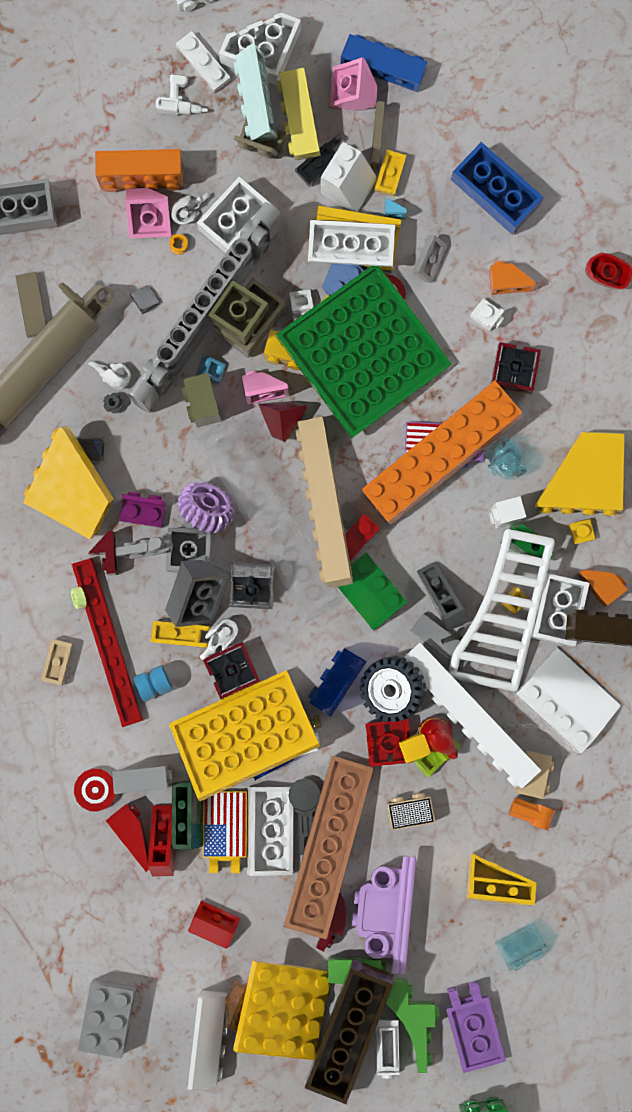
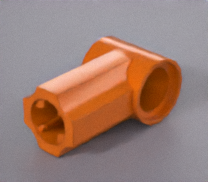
[508,797,555,831]

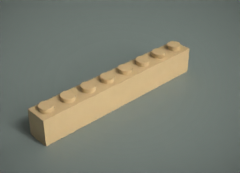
[295,416,353,588]

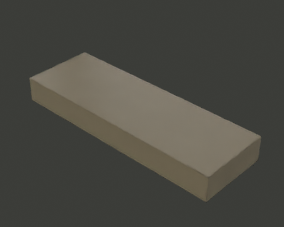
[370,101,385,169]
[15,272,46,338]

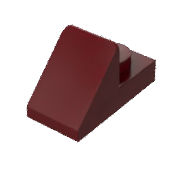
[88,531,118,576]

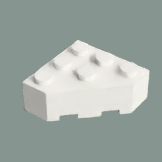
[219,12,301,85]

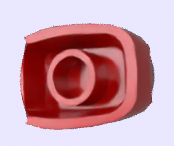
[585,252,632,290]

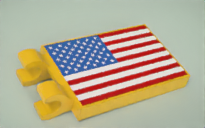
[203,791,247,873]

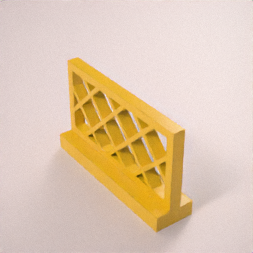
[316,205,401,271]

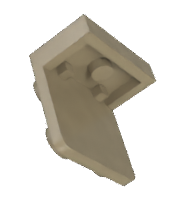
[234,118,286,159]

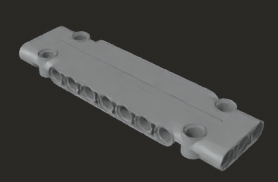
[128,202,281,413]

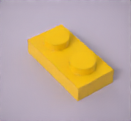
[375,149,406,197]

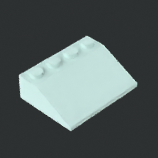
[234,44,278,143]

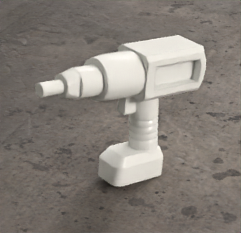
[156,75,208,115]

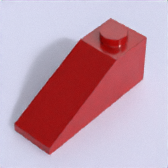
[105,803,149,872]
[148,805,175,877]

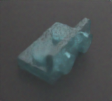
[495,922,548,971]

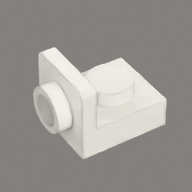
[470,298,505,331]

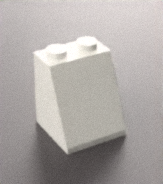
[321,142,378,212]

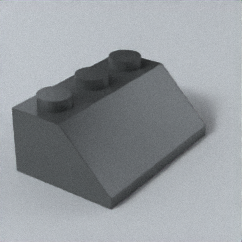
[165,560,231,627]

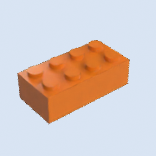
[95,149,184,192]

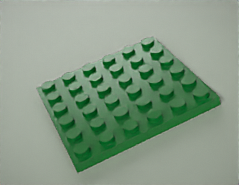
[275,266,452,439]

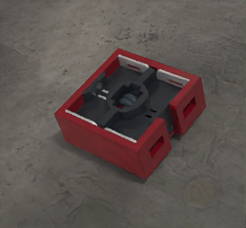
[490,342,541,394]
[203,642,261,700]

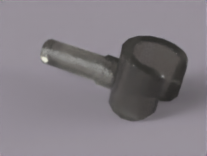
[441,627,466,644]

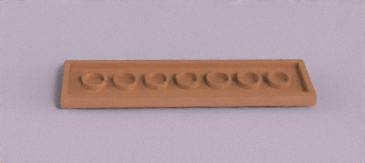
[283,756,373,940]

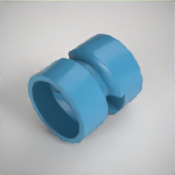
[134,665,172,702]

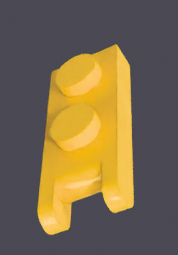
[151,621,211,648]

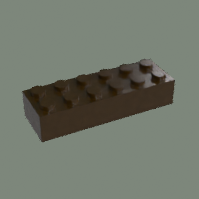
[305,959,394,1104]

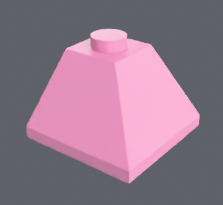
[329,58,378,111]
[125,188,172,239]
[242,370,289,405]

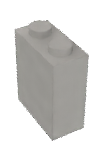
[112,765,174,794]

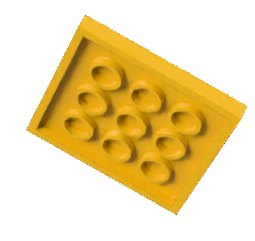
[233,960,330,1060]

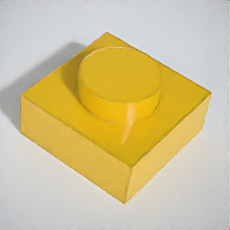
[568,519,595,545]

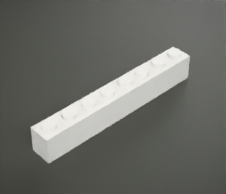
[404,643,541,789]

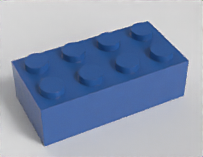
[451,142,544,235]

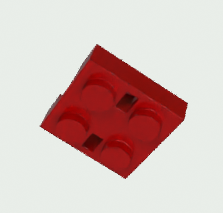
[365,719,413,767]

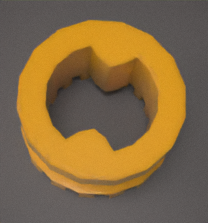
[169,234,188,255]

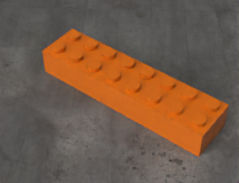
[361,380,523,526]

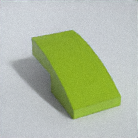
[413,738,461,778]

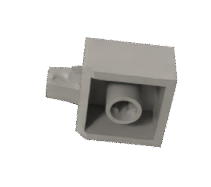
[166,523,213,573]

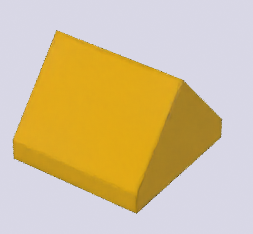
[500,587,528,615]

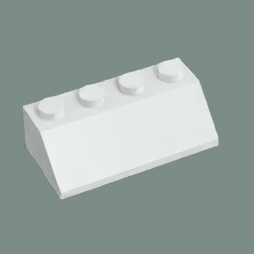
[188,990,231,1090]

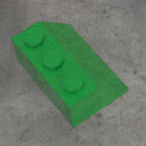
[338,552,407,631]

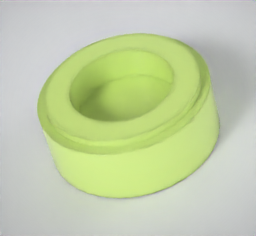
[71,587,86,609]

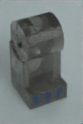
[76,438,105,461]

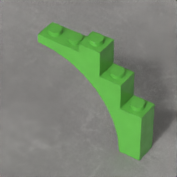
[328,957,439,1073]

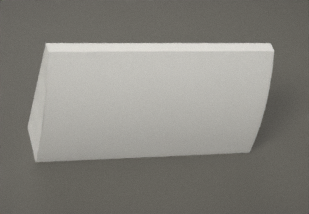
[308,220,395,267]
[247,787,293,876]

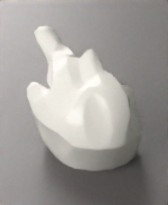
[169,192,210,224]
[88,361,131,389]
[200,619,238,660]

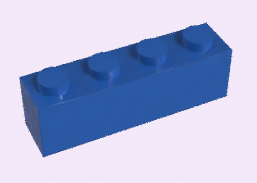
[340,34,427,92]

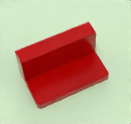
[188,901,241,949]

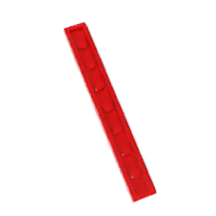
[71,557,144,727]

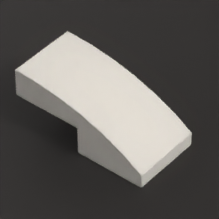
[290,290,313,321]

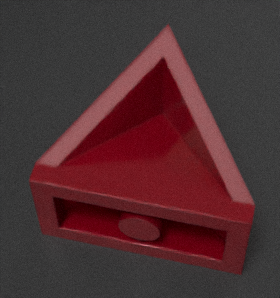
[258,401,308,442]

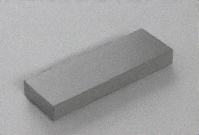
[410,614,475,670]

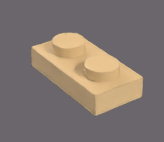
[40,639,73,686]

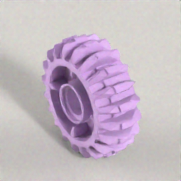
[177,481,235,534]

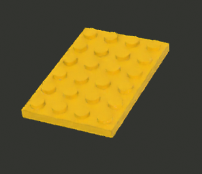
[169,670,320,801]

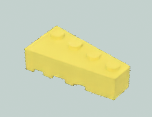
[276,68,321,161]

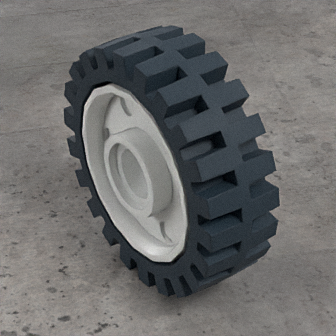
[360,656,426,722]

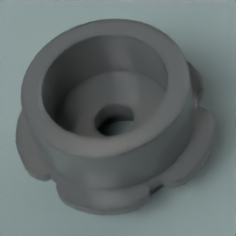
[103,393,124,413]

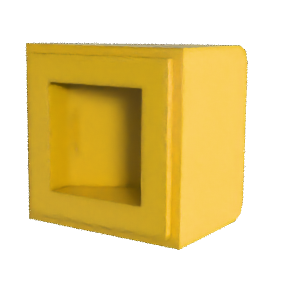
[399,734,431,763]

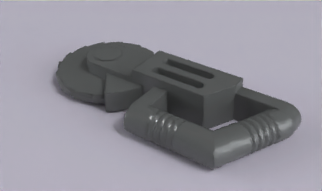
[288,779,320,856]

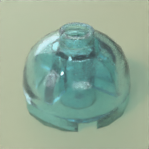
[487,436,528,480]

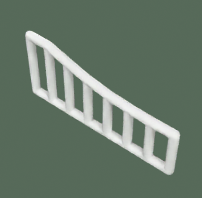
[448,529,555,692]

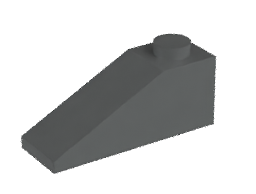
[417,561,468,631]

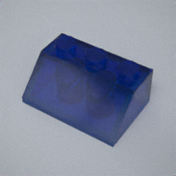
[308,648,367,717]

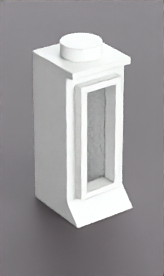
[376,1016,400,1079]

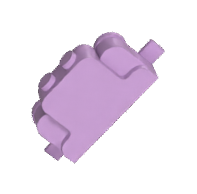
[352,856,416,974]

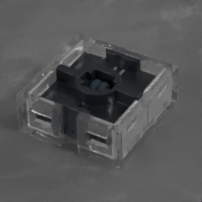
[230,562,274,609]

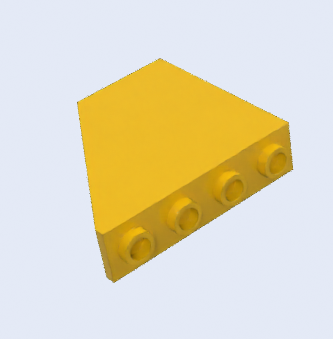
[23,425,114,539]
[534,432,624,516]

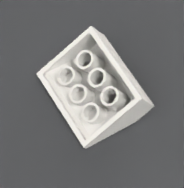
[513,647,621,754]

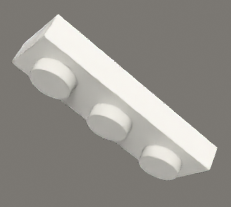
[175,31,231,93]

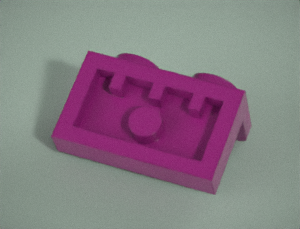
[119,492,166,528]

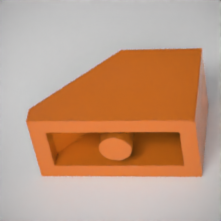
[489,261,536,295]
[577,570,628,607]

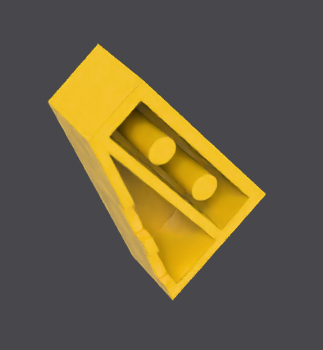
[466,853,536,907]

